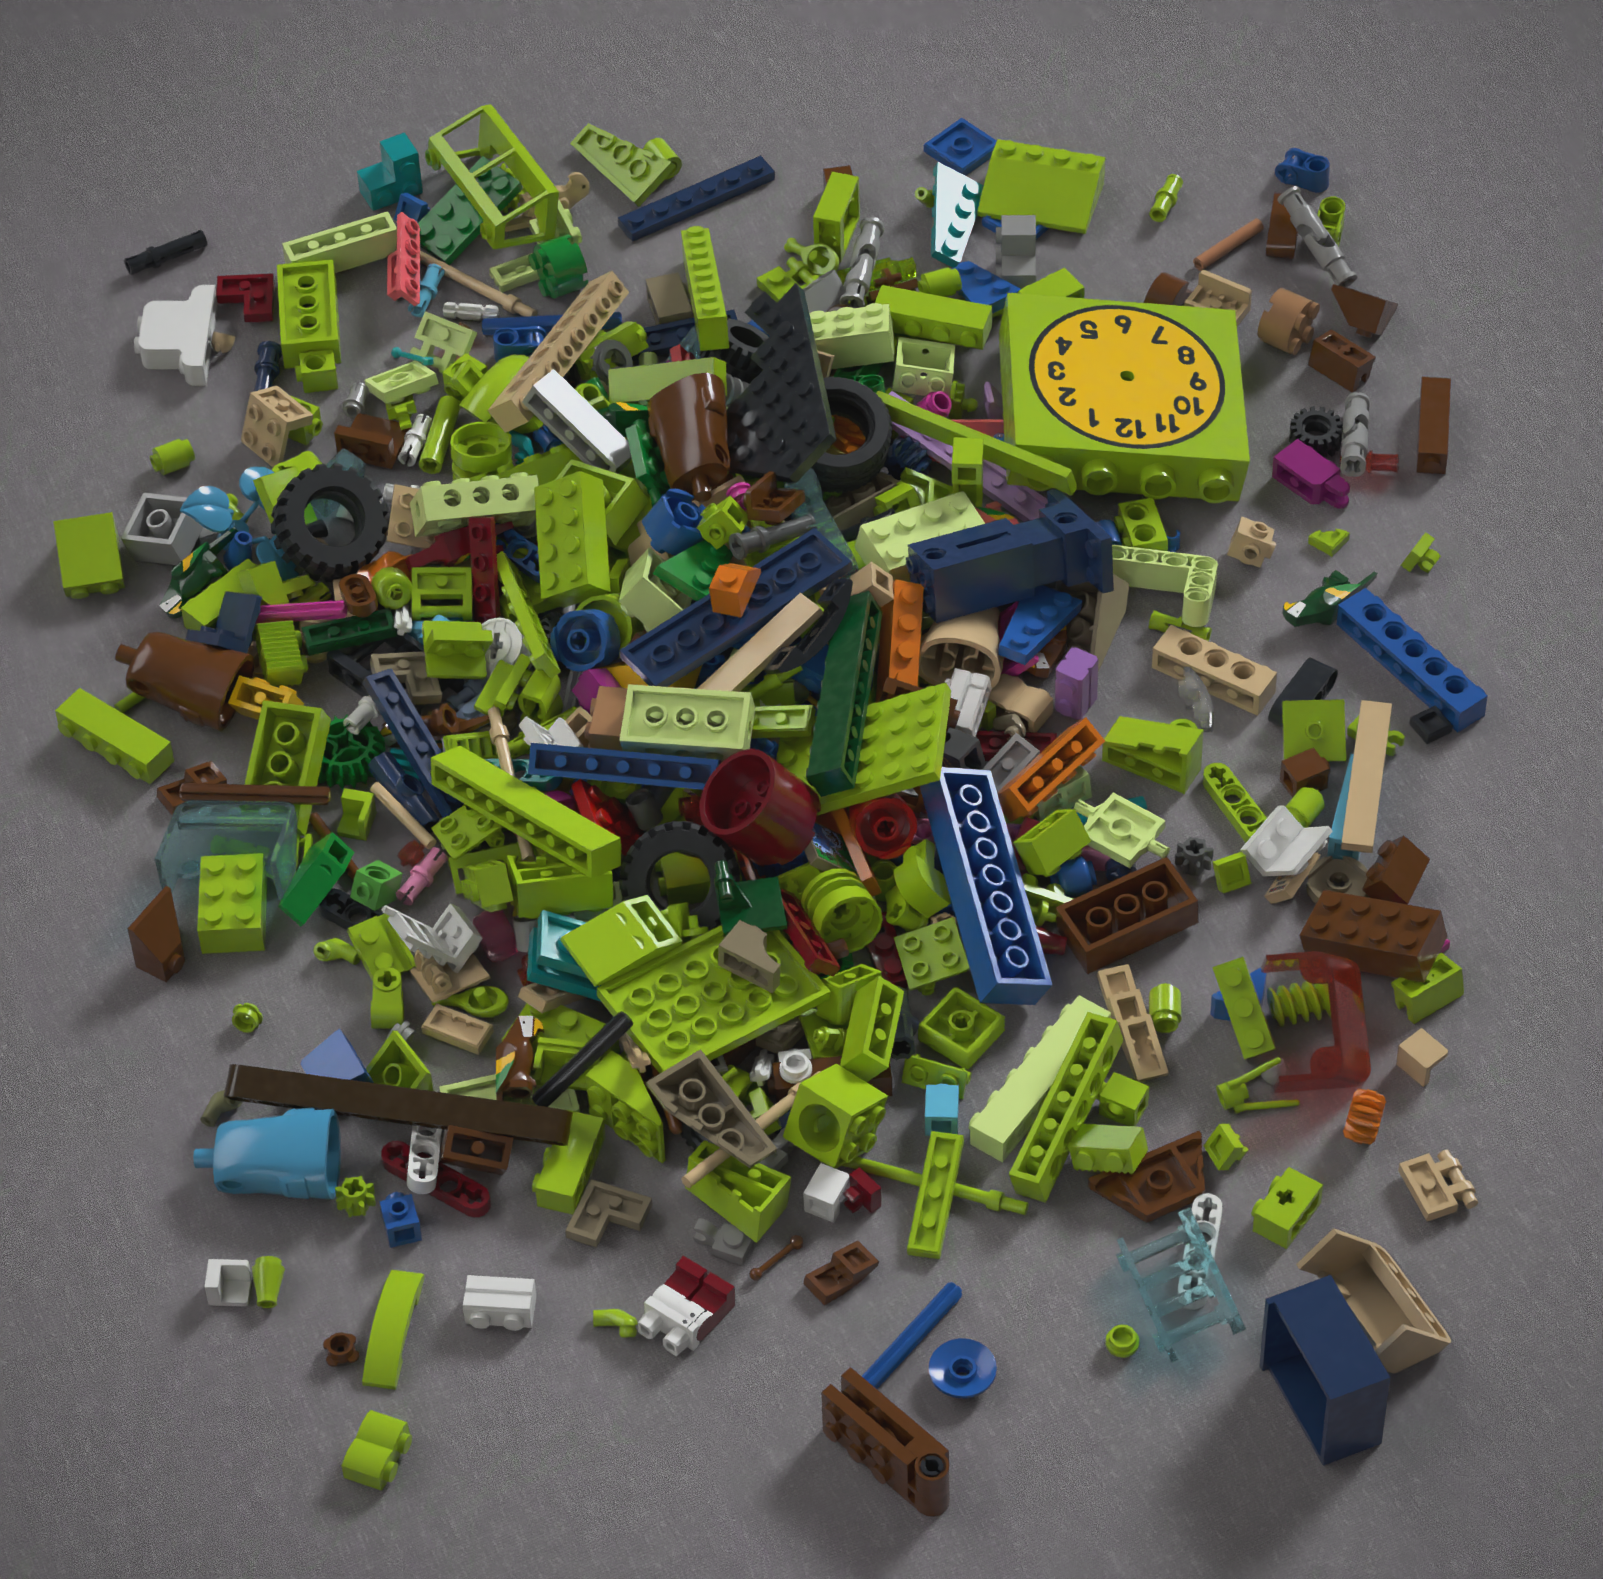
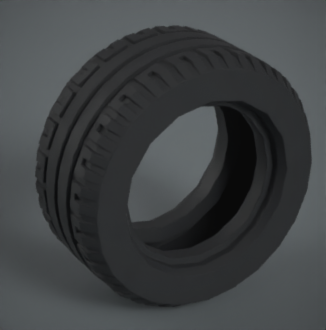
[799,377,892,493]

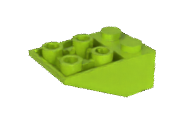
[560,895,682,987]
[586,1050,666,1164]

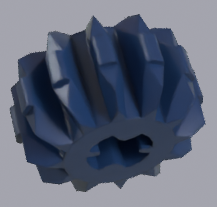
[884,437,932,480]

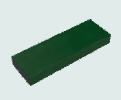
[301,608,397,656]

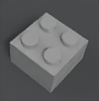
[121,493,203,565]

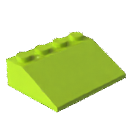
[977,139,1106,234]

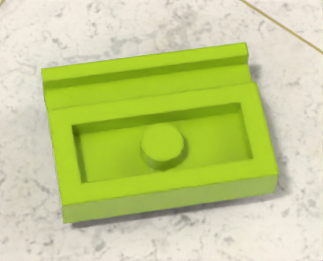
[347,914,416,982]

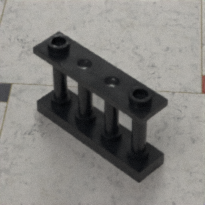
[326,628,464,717]

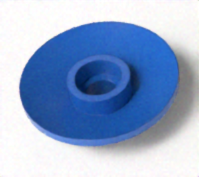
[929,1338,997,1398]

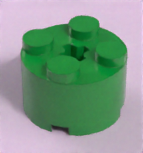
[528,234,588,299]

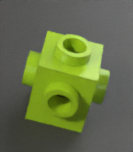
[697,496,748,550]

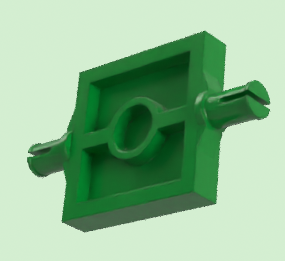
[625,419,671,507]

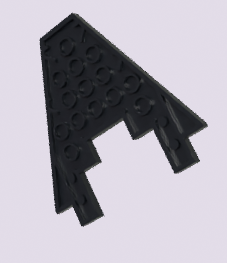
[726,283,837,484]

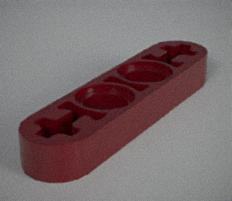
[381,1141,491,1218]

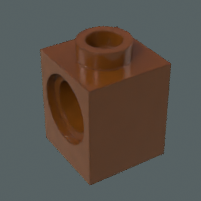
[1280,747,1331,798]

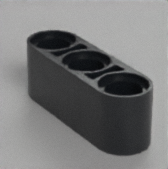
[1268,657,1338,728]

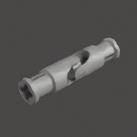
[1277,186,1358,287]
[839,217,885,309]
[1340,392,1370,477]

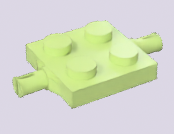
[1074,792,1170,868]

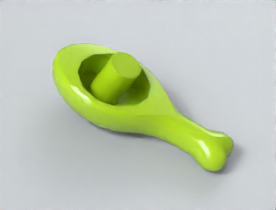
[784,238,840,276]
[431,986,509,1018]

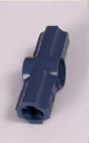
[368,752,439,833]

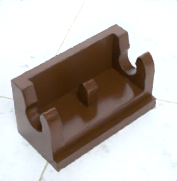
[1308,329,1376,393]

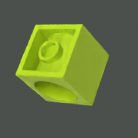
[782,1063,888,1169]

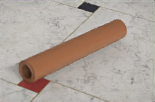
[1193,218,1264,271]

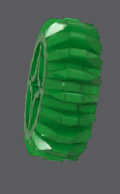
[318,714,386,790]

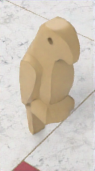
[505,172,590,232]

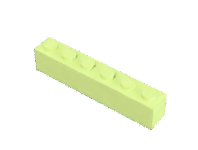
[968,995,1111,1163]

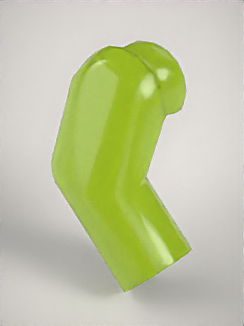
[915,187,935,208]
[313,938,361,965]
[593,1309,638,1338]

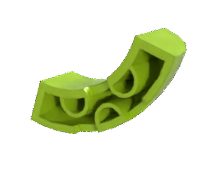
[459,354,529,422]

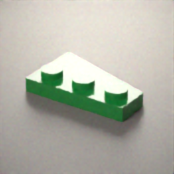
[653,540,733,601]

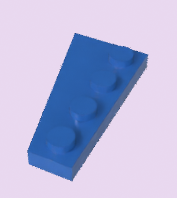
[998,585,1083,665]

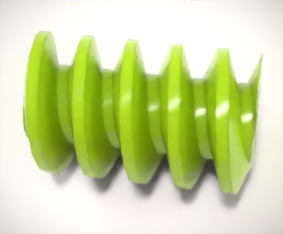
[1267,977,1338,1027]

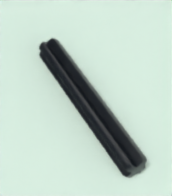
[532,1011,633,1107]

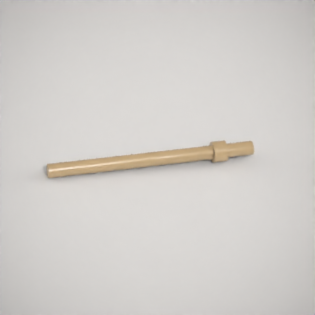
[420,251,538,316]
[488,707,535,862]
[681,1071,820,1188]

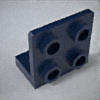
[185,591,262,653]

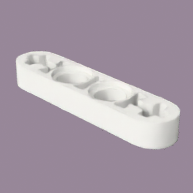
[406,1125,442,1194]
[1178,1193,1222,1310]

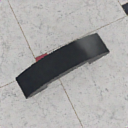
[763,577,853,674]

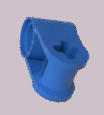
[1275,148,1330,193]
[493,326,547,362]

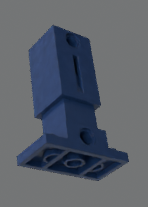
[906,489,1114,623]

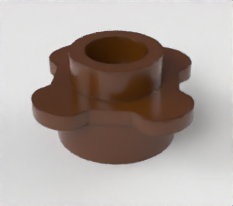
[323,1332,359,1367]

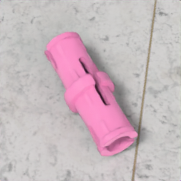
[396,847,448,906]

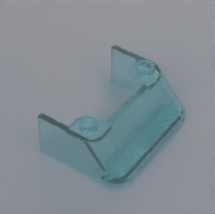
[154,800,297,900]

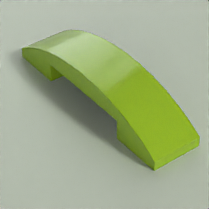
[362,1270,425,1390]

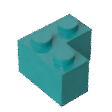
[357,132,423,211]

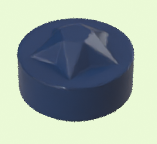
[1105,858,1137,882]

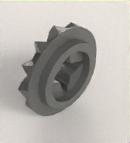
[590,340,633,386]

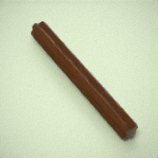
[179,783,331,805]

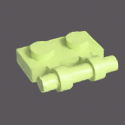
[410,311,477,374]

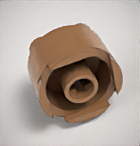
[1257,288,1320,355]

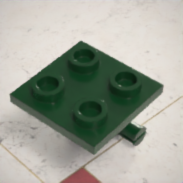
[714,860,787,937]

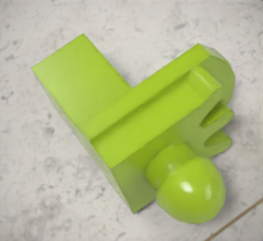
[948,380,979,420]

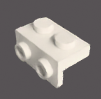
[518,716,583,747]

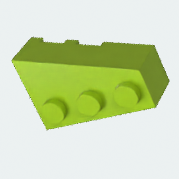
[1102,716,1204,794]

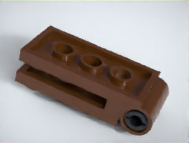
[821,1367,950,1517]

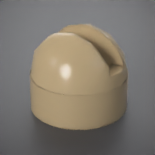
[211,331,236,353]

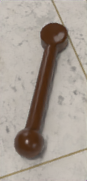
[749,1235,803,1281]

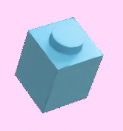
[925,1083,959,1136]

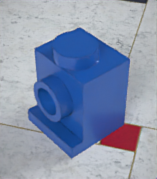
[379,1192,422,1248]

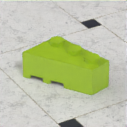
[507,855,613,919]
[502,1003,620,1058]
[685,1140,791,1243]

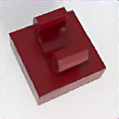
[843,1167,881,1214]

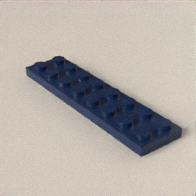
[619,528,853,687]

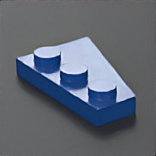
[952,261,1021,314]

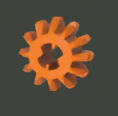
[1343,1089,1386,1145]

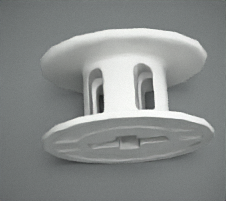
[482,617,532,678]

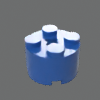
[642,489,706,556]
[550,609,621,671]

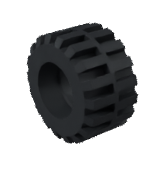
[699,319,769,384]

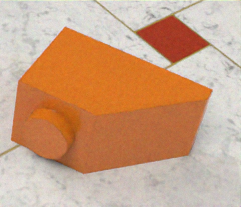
[709,563,761,618]

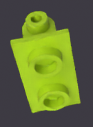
[901,1054,972,1100]

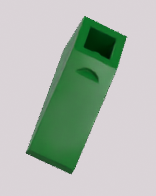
[278,832,355,927]

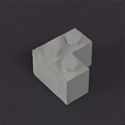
[996,215,1036,289]

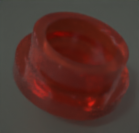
[396,839,425,867]

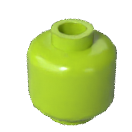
[371,567,412,610]

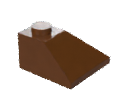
[1331,284,1398,338]
[127,886,185,982]

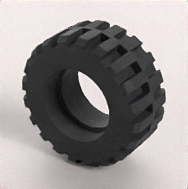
[270,463,389,582]
[619,821,741,935]

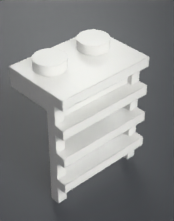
[381,903,483,973]

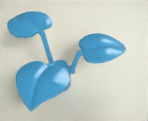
[180,467,299,581]

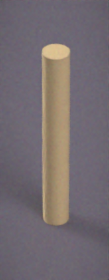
[370,782,436,849]

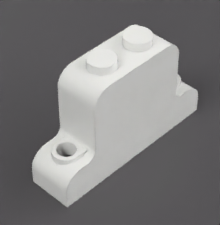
[134,285,218,386]

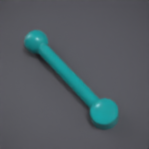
[391,347,434,365]

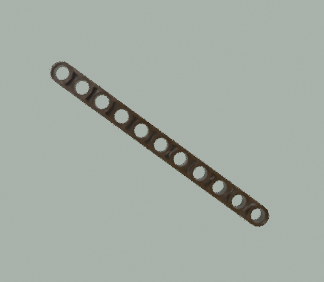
[224,1064,573,1146]

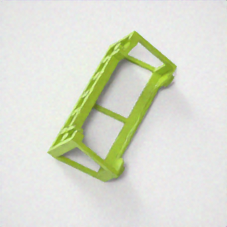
[425,104,559,250]

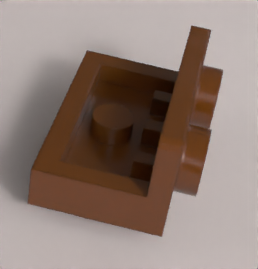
[743,471,805,525]

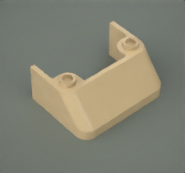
[1296,1228,1451,1374]

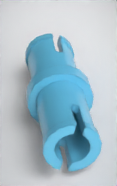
[408,264,445,317]

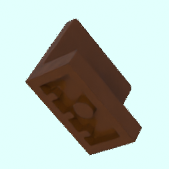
[334,413,411,469]

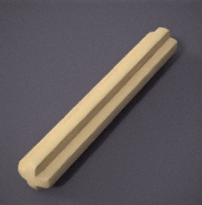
[619,1033,651,1073]

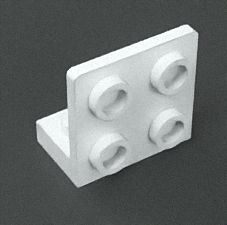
[1240,805,1333,877]

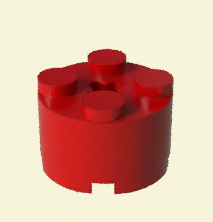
[848,793,918,859]

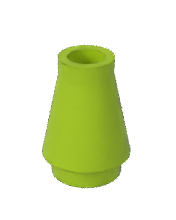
[252,1256,285,1308]

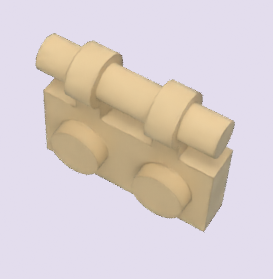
[1398,1150,1478,1222]

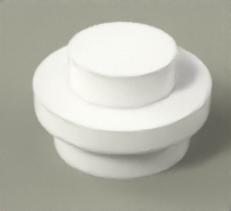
[779,1052,812,1084]

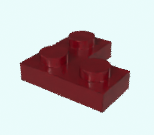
[216,273,275,322]

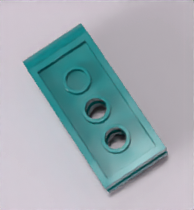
[527,910,601,1001]

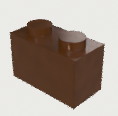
[1362,835,1430,905]
[439,1125,513,1176]

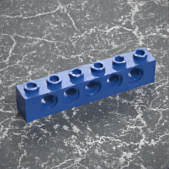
[1336,588,1488,733]

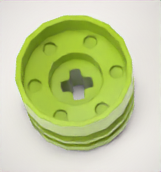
[450,422,513,482]
[801,869,883,953]

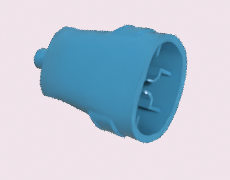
[193,1108,341,1199]

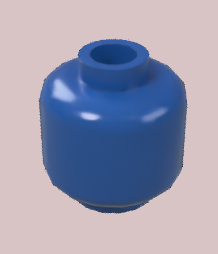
[1049,855,1097,898]

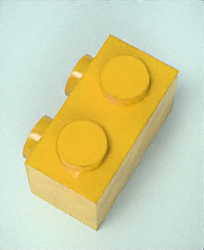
[228,675,304,720]

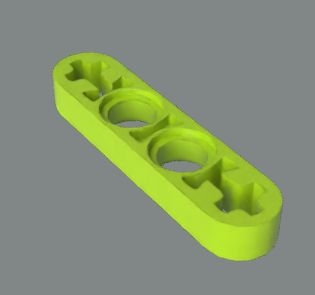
[1203,763,1267,843]

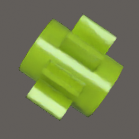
[335,1176,376,1218]

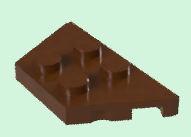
[1088,1131,1205,1223]

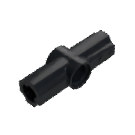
[891,986,920,1061]

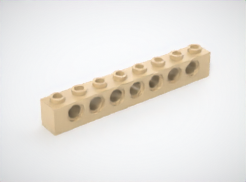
[487,271,629,433]

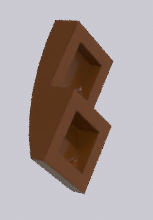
[156,761,227,816]
[803,1240,879,1305]

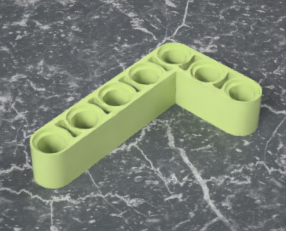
[1112,545,1218,627]

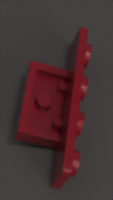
[469,517,504,624]

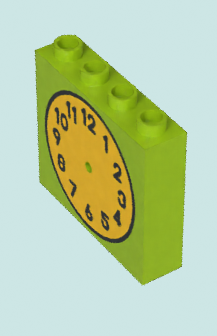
[999,293,1250,503]

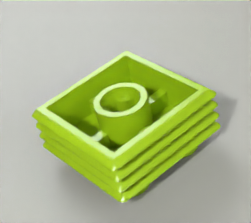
[918,987,1005,1069]

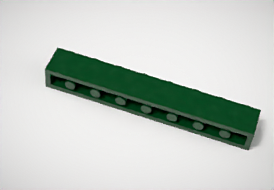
[806,591,883,797]

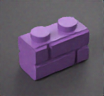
[1055,647,1098,720]

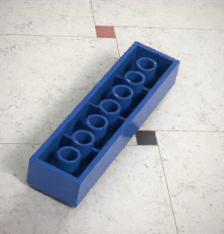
[920,767,1053,1005]

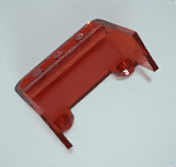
[1261,951,1371,1093]

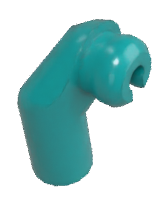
[509,430,534,465]

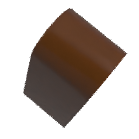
[1266,192,1303,259]

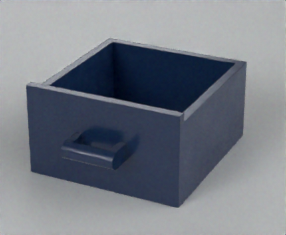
[1259,1275,1390,1466]

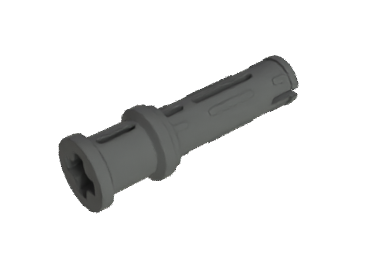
[729,514,817,560]

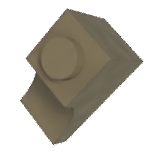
[718,920,781,993]

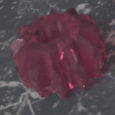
[473,910,518,963]

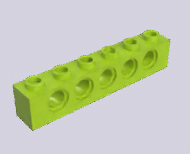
[1009,1012,1123,1203]

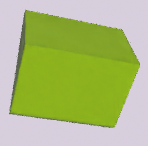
[366,1030,434,1091]

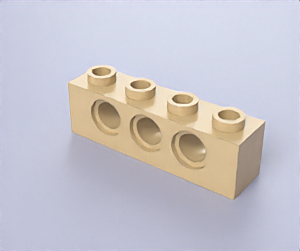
[1152,625,1277,716]

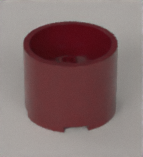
[699,749,821,867]

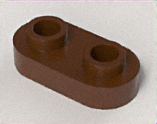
[339,574,378,618]

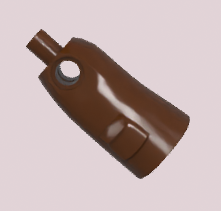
[647,373,730,502]
[115,632,255,732]

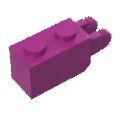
[1272,439,1350,509]

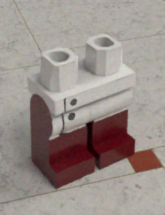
[638,1255,735,1356]

